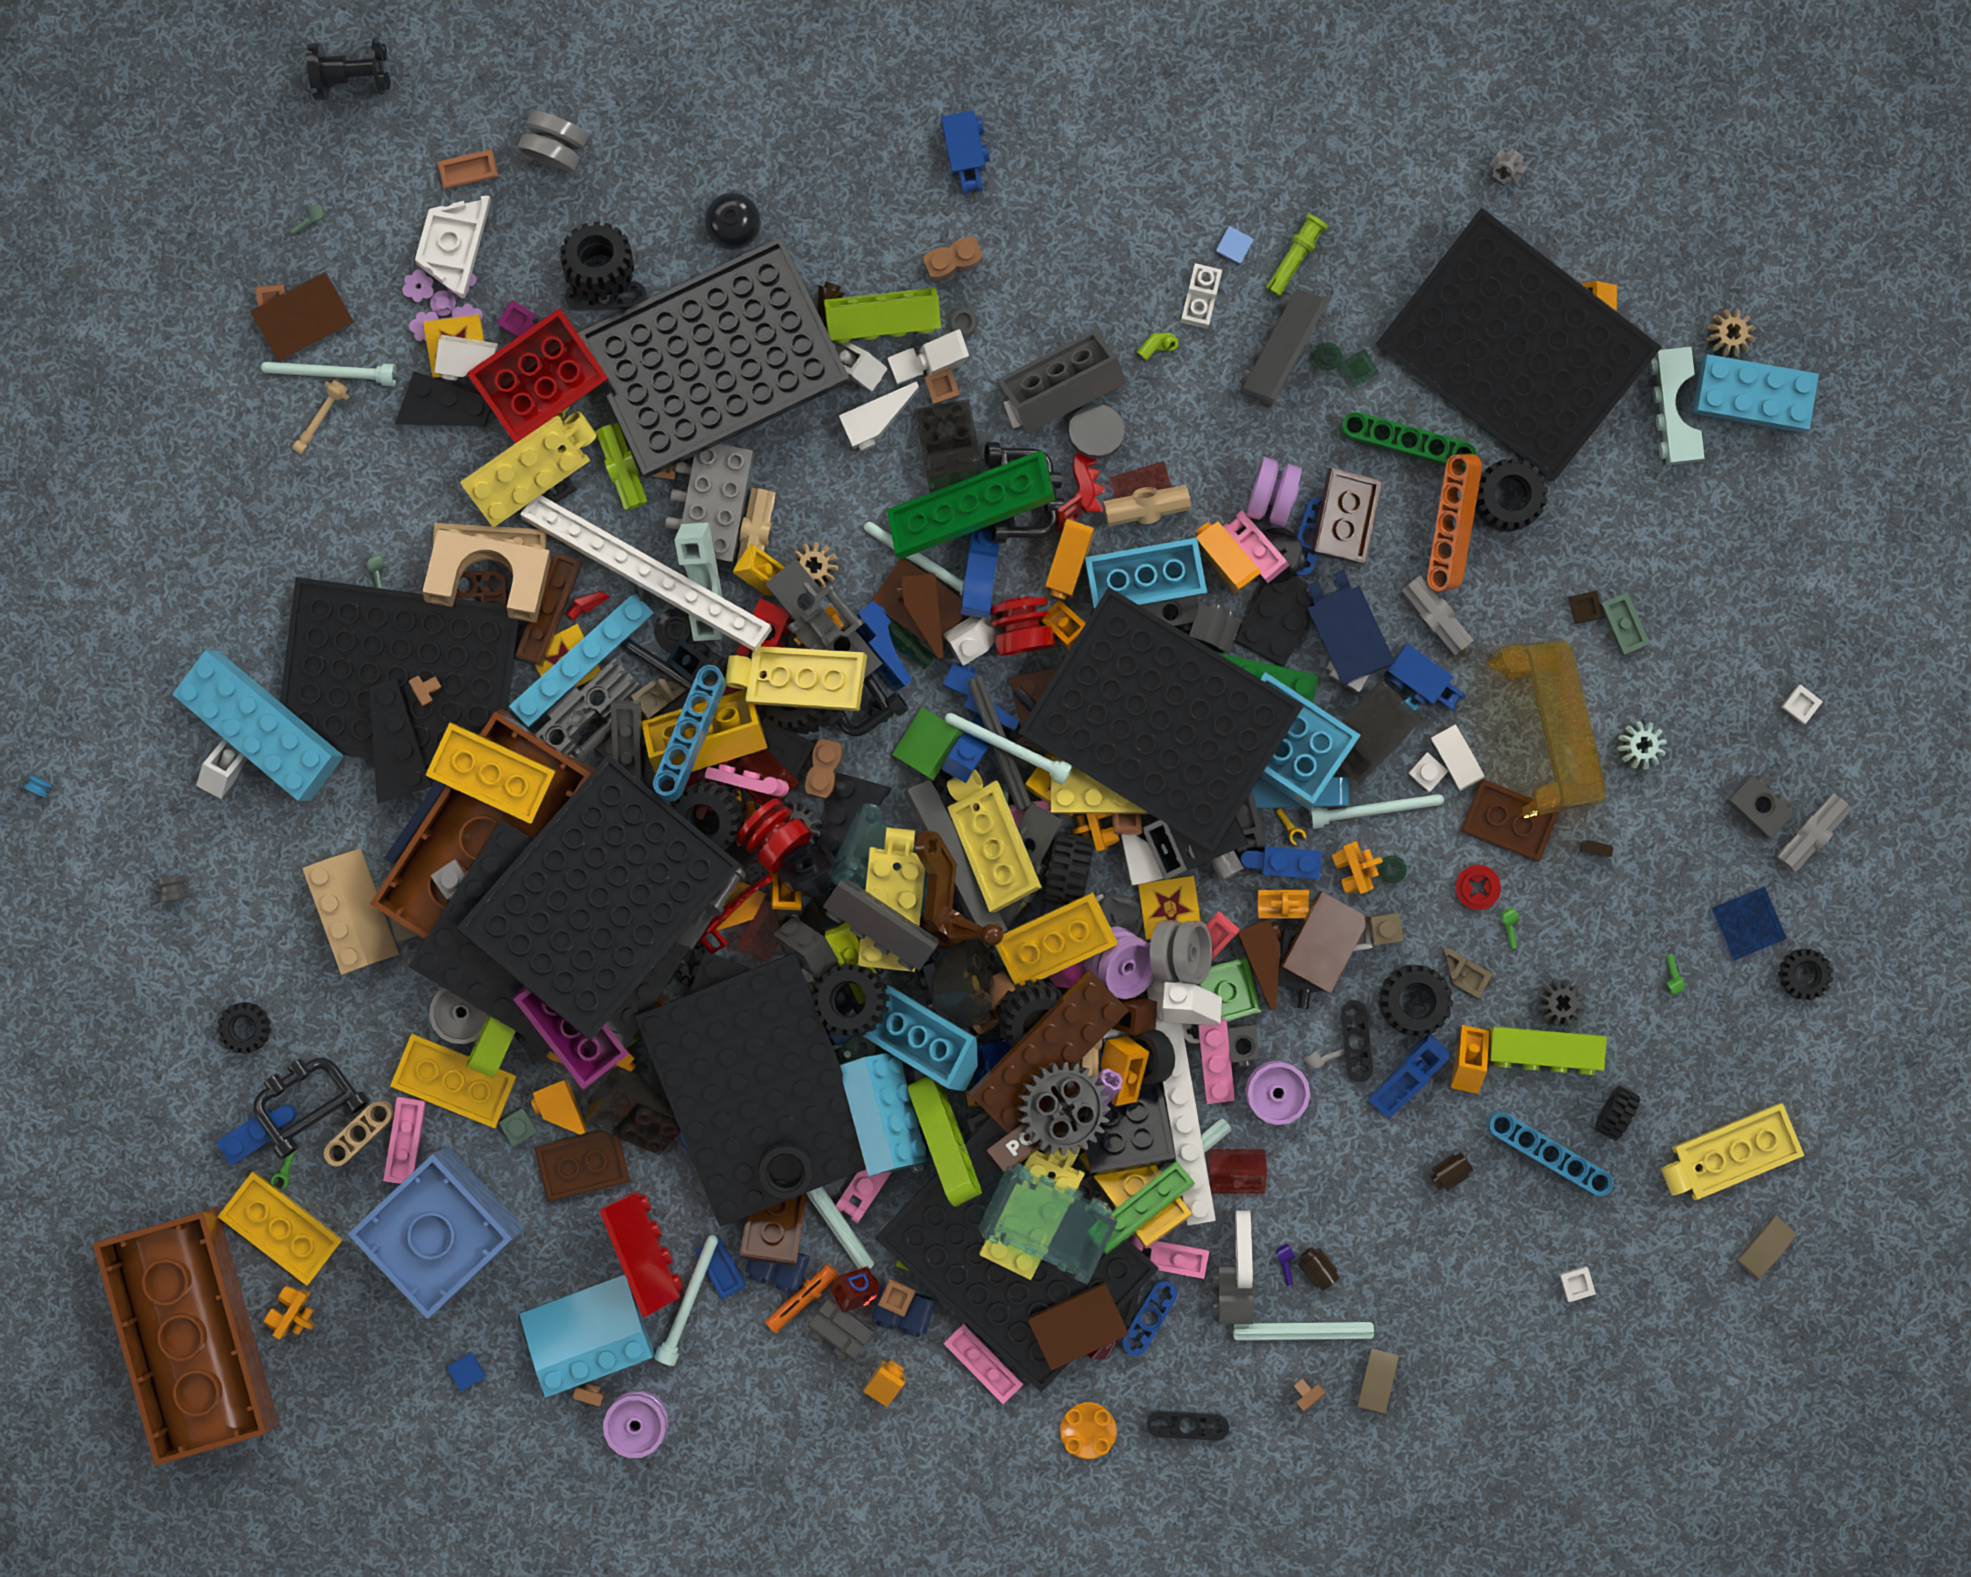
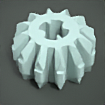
[1617,721,1667,769]

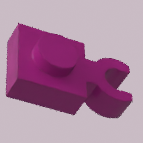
[497,300,536,337]

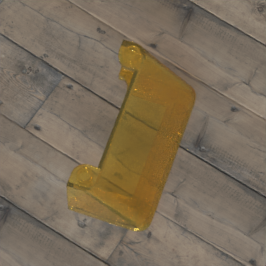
[1487,640,1606,821]

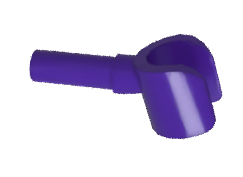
[1276,1243,1295,1286]

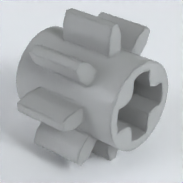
[1489,148,1527,184]

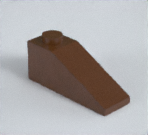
[896,573,944,660]
[1237,918,1282,1010]

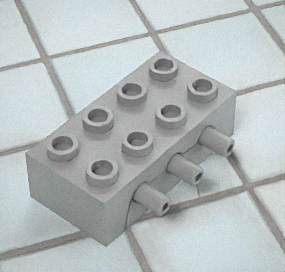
[665,444,755,564]

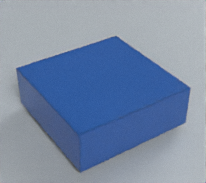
[447,1352,486,1391]

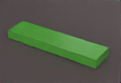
[1088,1161,1195,1255]

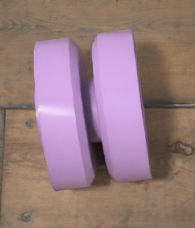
[1246,456,1302,527]
[1084,926,1155,999]
[1245,1060,1310,1125]
[603,1390,669,1458]

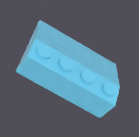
[1260,672,1360,811]
[520,1274,655,1398]

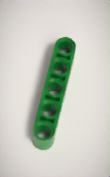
[1340,412,1477,470]

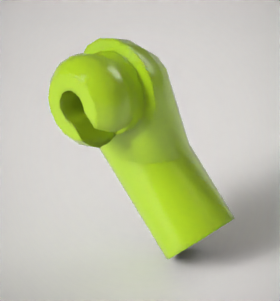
[1136,333,1179,361]

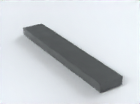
[904,779,1008,944]

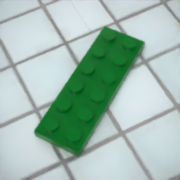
[887,450,1055,560]

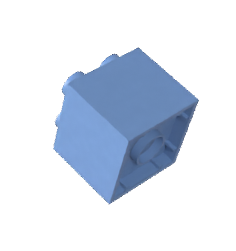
[348,1146,526,1319]

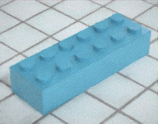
[172,650,344,801]

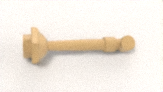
[292,379,350,455]

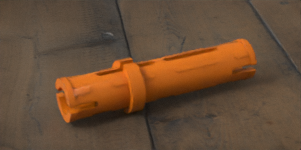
[765,1263,839,1334]

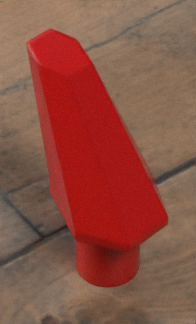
[566,591,610,621]

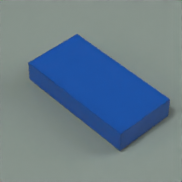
[694,1236,747,1300]

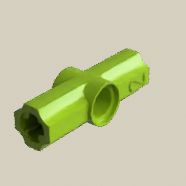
[596,423,648,511]

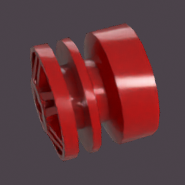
[990,596,1055,656]
[736,798,813,874]

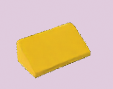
[733,544,785,596]

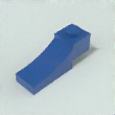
[960,529,999,619]
[855,600,912,692]
[943,663,1020,731]
[942,713,991,783]
[1368,1034,1450,1119]

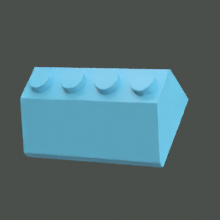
[1085,538,1207,609]
[863,985,978,1091]

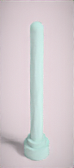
[261,362,396,387]
[864,522,963,597]
[945,713,1073,785]
[1309,794,1444,829]
[654,1235,718,1366]

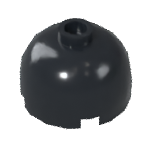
[704,192,761,250]

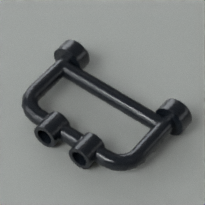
[984,442,1065,543]
[827,625,909,737]
[253,1058,370,1160]

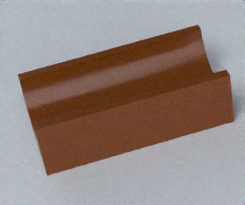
[370,709,595,938]
[93,1206,279,1466]

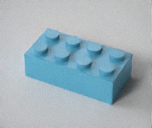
[1692,354,1819,433]
[840,1053,928,1177]

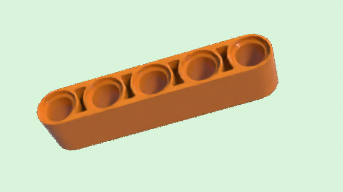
[1427,454,1482,591]

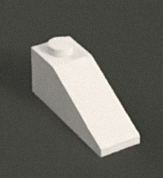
[839,381,919,451]

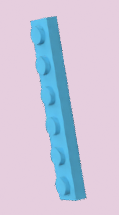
[509,594,654,728]

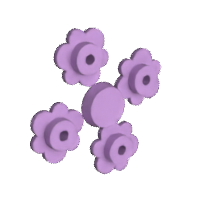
[402,269,483,341]

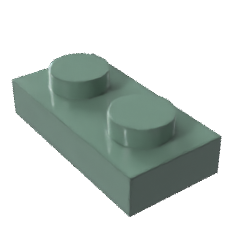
[1600,592,1650,656]

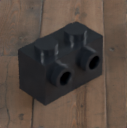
[666,638,727,686]

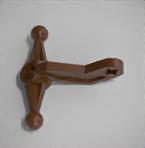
[915,830,1004,948]

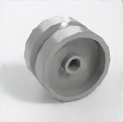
[517,110,589,173]
[1150,920,1212,984]
[429,987,488,1044]

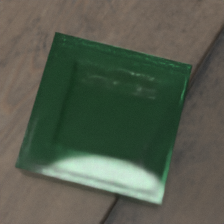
[1340,349,1379,388]

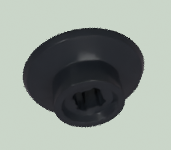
[654,608,696,653]

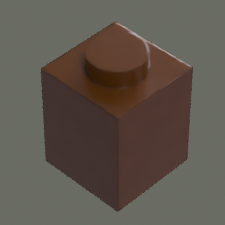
[1112,996,1157,1035]

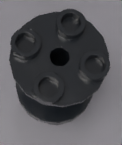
[307,38,391,101]
[778,843,845,935]

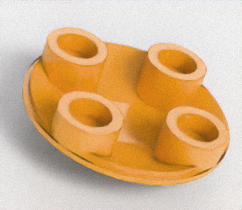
[1060,1402,1117,1459]

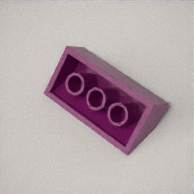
[513,987,629,1090]

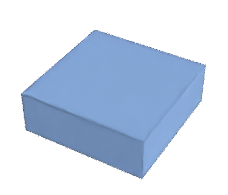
[1216,226,1254,265]

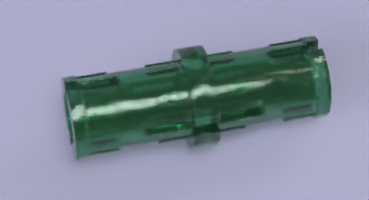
[888,620,936,670]

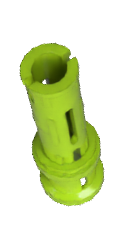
[1265,213,1329,297]

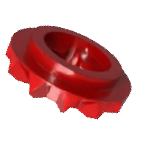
[1455,865,1501,910]

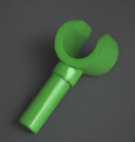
[1500,907,1520,949]
[1665,954,1685,996]
[271,1151,296,1190]

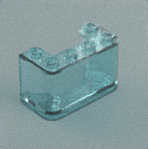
[978,1163,1118,1285]

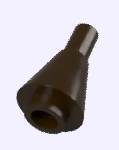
[817,281,845,328]

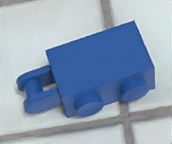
[941,110,990,195]
[1385,643,1466,712]
[1240,846,1322,879]
[216,1105,297,1166]

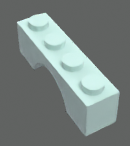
[1649,347,1705,465]
[674,523,723,641]

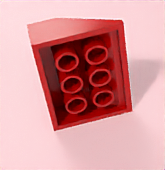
[467,308,609,444]
[599,1190,684,1318]

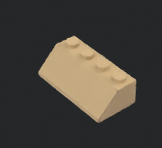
[302,849,399,975]

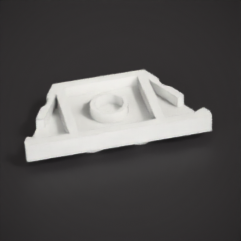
[415,195,491,298]

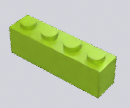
[824,287,941,343]
[1488,1026,1607,1075]

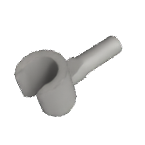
[1303,1049,1345,1069]

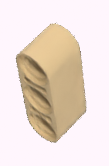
[324,1100,395,1166]

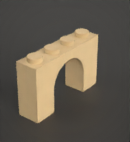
[422,529,551,623]

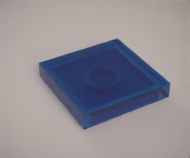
[1712,886,1787,960]

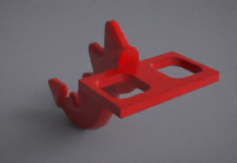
[1057,452,1105,532]
[699,874,773,954]

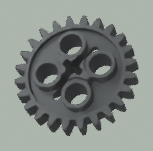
[1017,1061,1111,1156]

